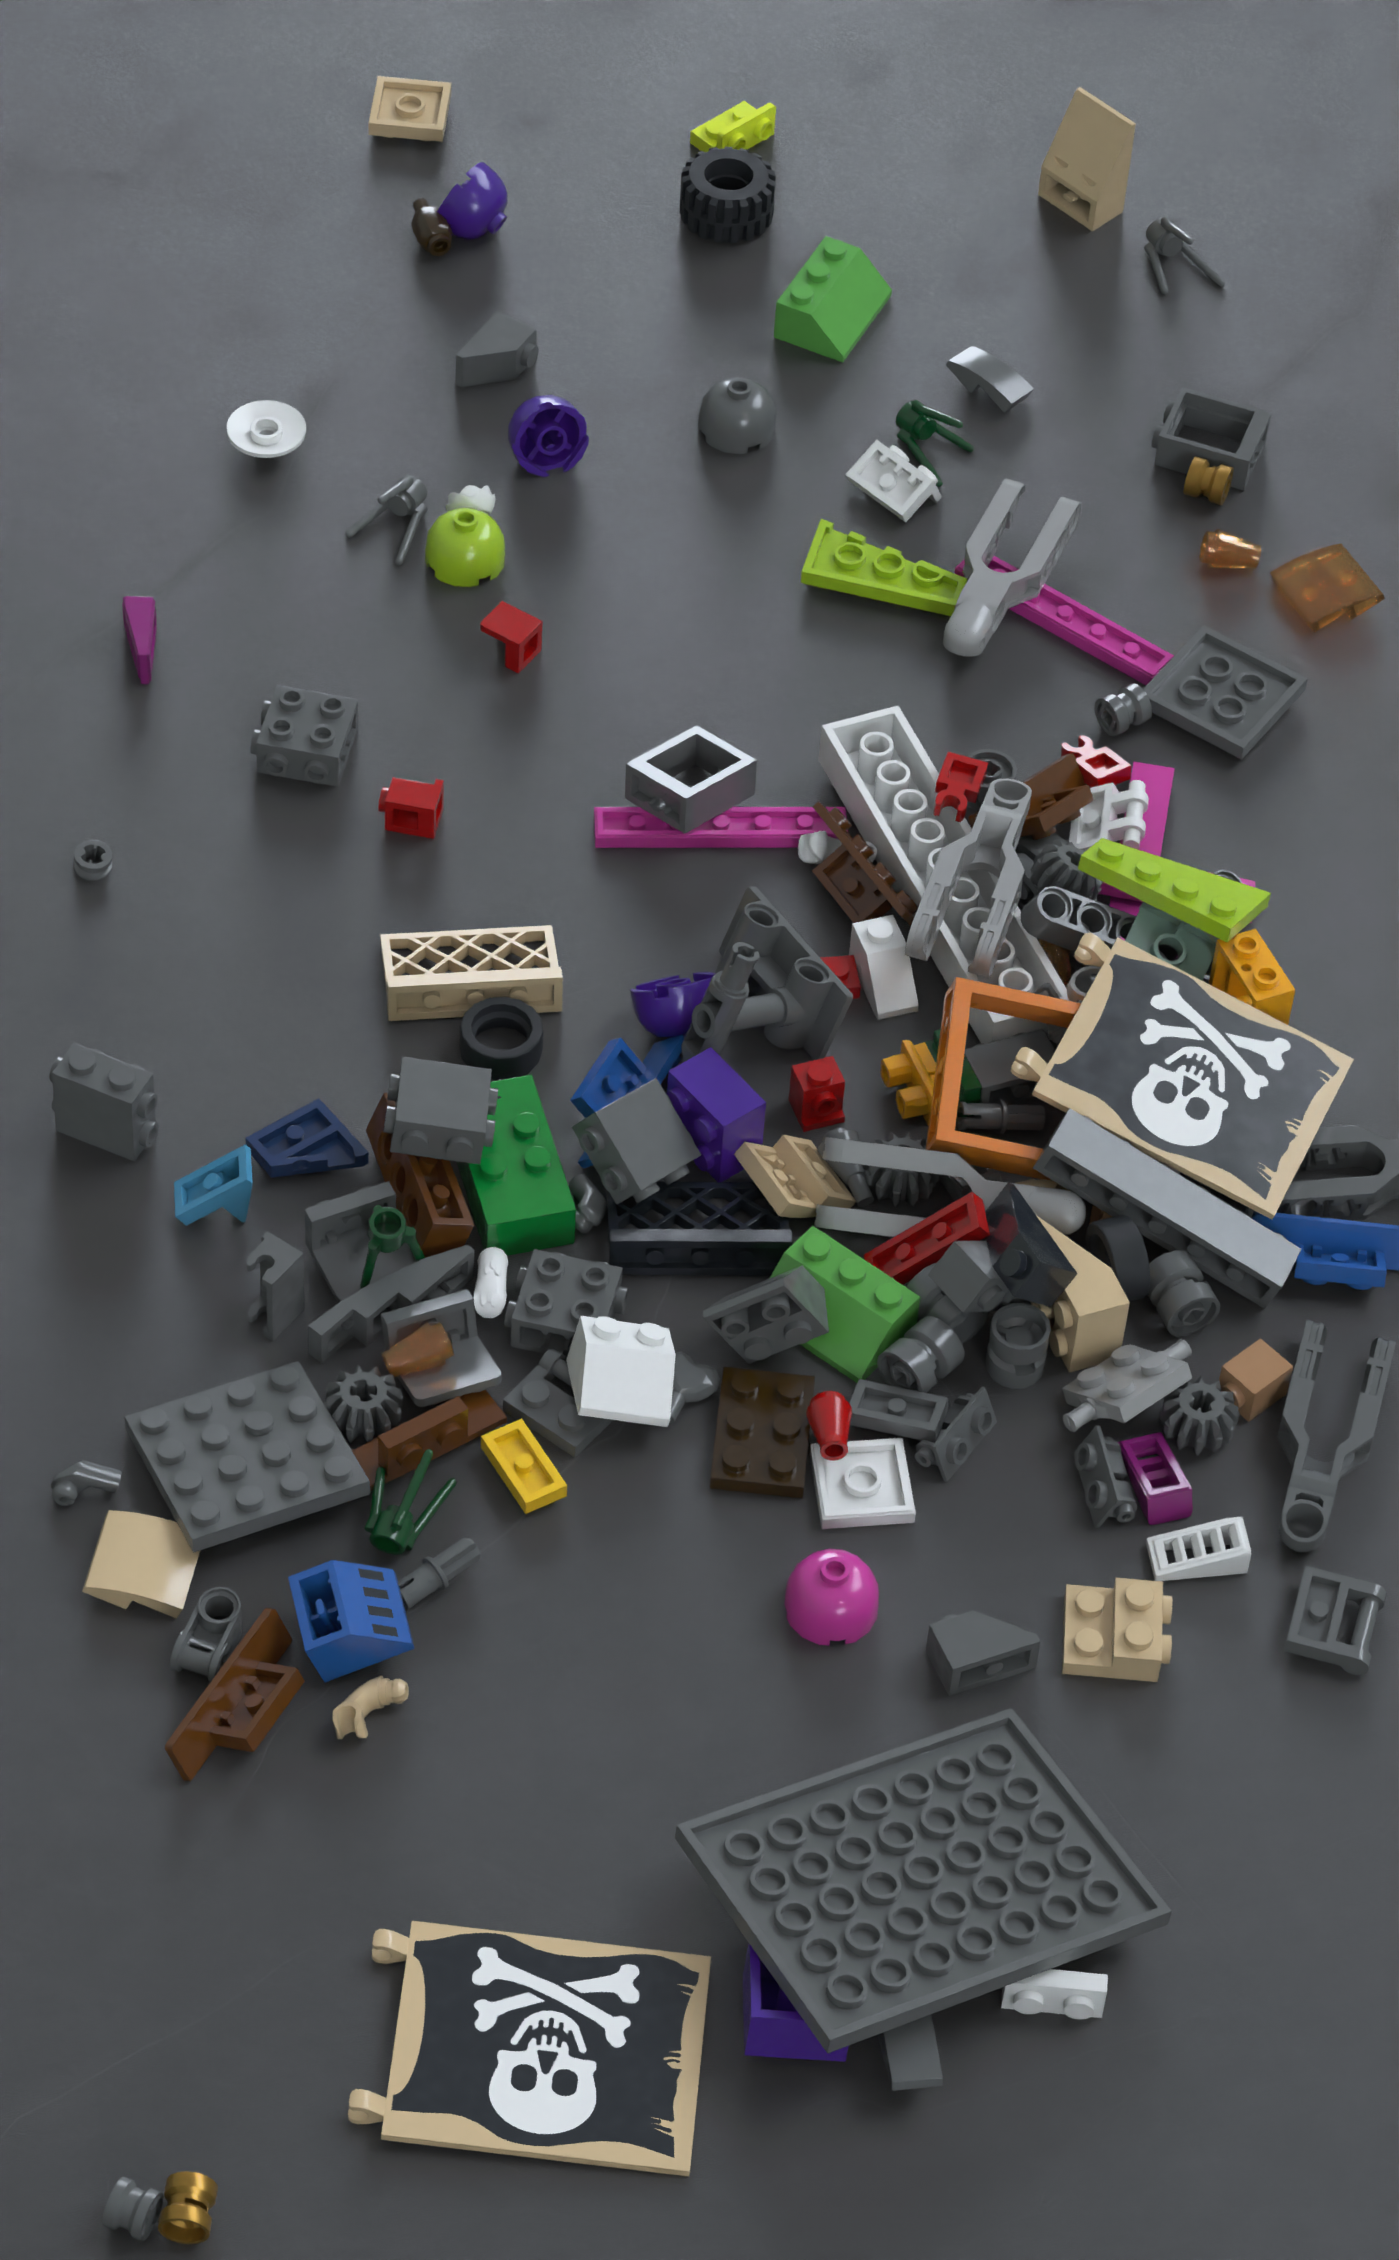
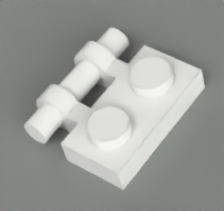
[1069,780,1149,851]

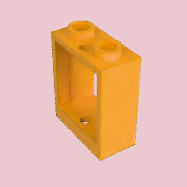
[1209,928,1295,1025]

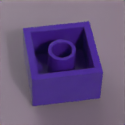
[666,1047,766,1182]
[743,1943,849,2062]

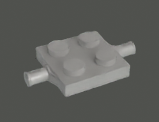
[1062,1339,1192,1432]

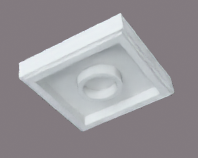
[809,1438,916,1529]

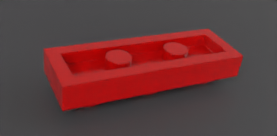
[864,1192,990,1285]

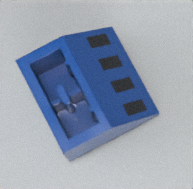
[288,1560,415,1682]

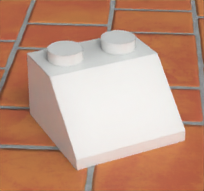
[566,1316,676,1427]

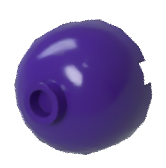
[437,162,508,240]
[508,395,589,477]
[630,972,716,1038]

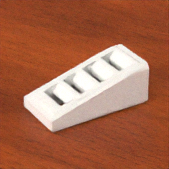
[1146,1517,1251,1581]

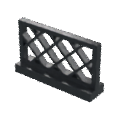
[606,1182,792,1276]

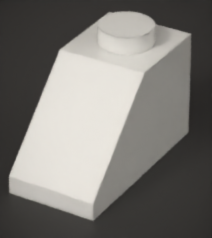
[849,915,919,1020]

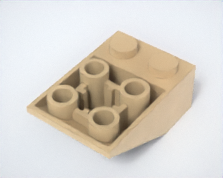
[1038,87,1136,231]
[1031,1215,1130,1373]

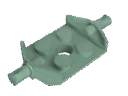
[1125,902,1219,981]

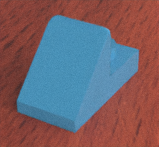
[174,1145,253,1226]

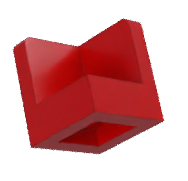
[480,601,543,674]

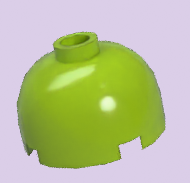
[425,508,505,587]

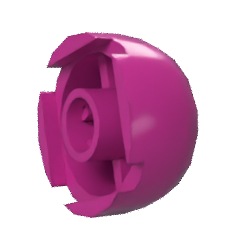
[784,1549,879,1646]

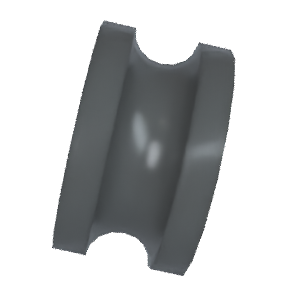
[74,840,112,880]

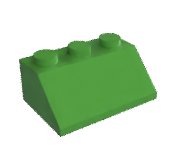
[773,236,892,363]
[769,1226,920,1383]

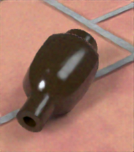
[411,198,453,256]

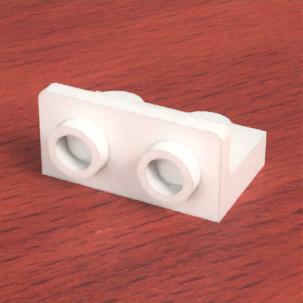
[845,439,942,522]

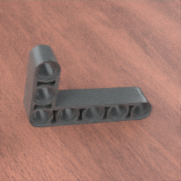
[1020,869,1242,984]

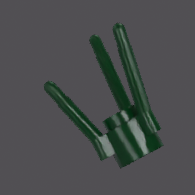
[896,400,974,487]
[360,1205,425,1289]
[364,1449,457,1555]

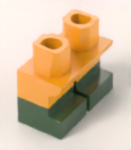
[880,1029,982,1126]

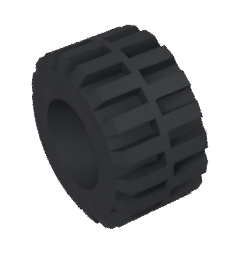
[679,147,776,243]

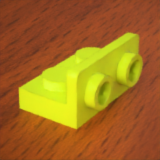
[690,101,776,152]

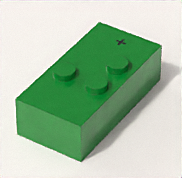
[456,1075,576,1256]

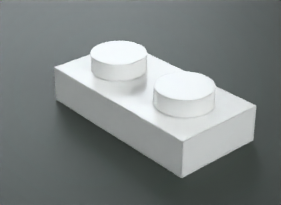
[1001,1969,1108,2019]

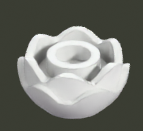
[445,485,496,516]

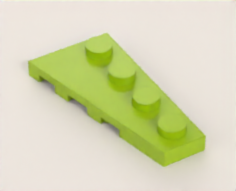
[801,518,968,616]
[1078,838,1271,942]

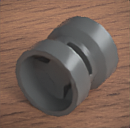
[1094,683,1152,736]

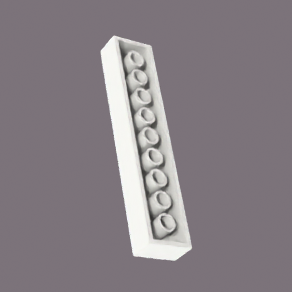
[818,706,1069,1044]

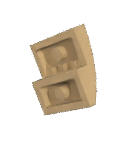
[734,1135,856,1218]
[82,1510,200,1618]

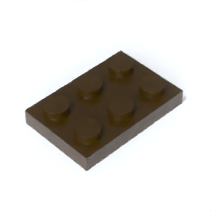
[710,1367,815,1499]

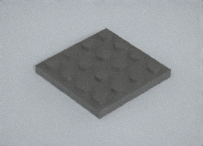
[124,1361,370,1553]

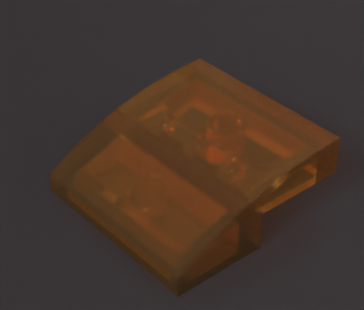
[1270,543,1385,633]

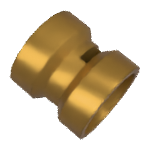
[1183,456,1234,505]
[158,2171,218,2244]

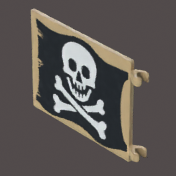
[1011,933,1354,1219]
[348,1921,711,2177]

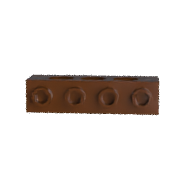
[366,1093,474,1260]

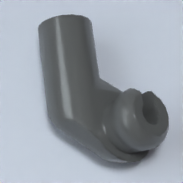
[568,1174,607,1233]
[51,1461,122,1506]

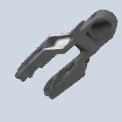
[1238,1125,1399,1220]
[1277,1319,1396,1552]

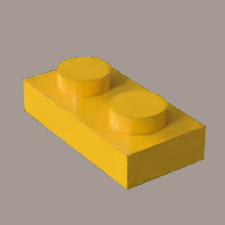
[481,1418,567,1514]

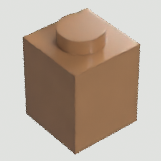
[1219,1338,1293,1422]

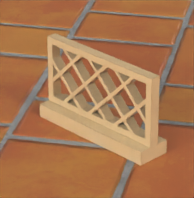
[380,925,563,1021]

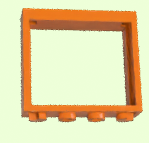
[926,977,1081,1180]

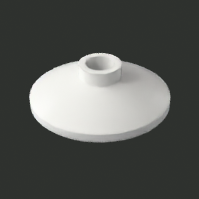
[227,400,306,458]

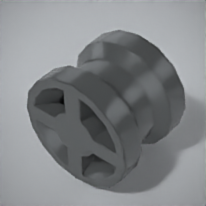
[102,2177,164,2241]

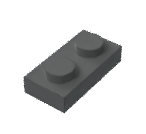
[850,1379,948,1443]

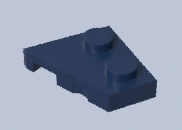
[245,1098,369,1178]

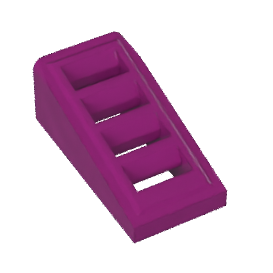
[122,596,157,684]
[1117,1432,1193,1525]

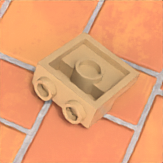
[1062,1578,1172,1682]

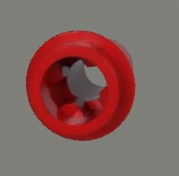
[806,1391,852,1461]

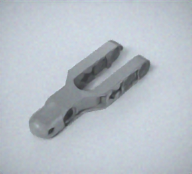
[943,478,1082,657]
[905,778,1032,978]
[814,1137,1086,1237]

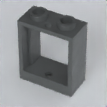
[1151,387,1272,491]
[625,725,757,834]

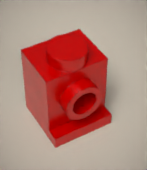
[378,777,444,839]
[788,1056,845,1132]

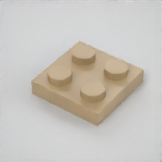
[369,76,451,142]

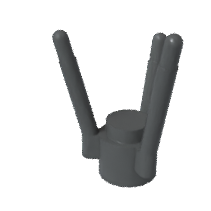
[1144,216,1225,294]
[345,474,428,565]

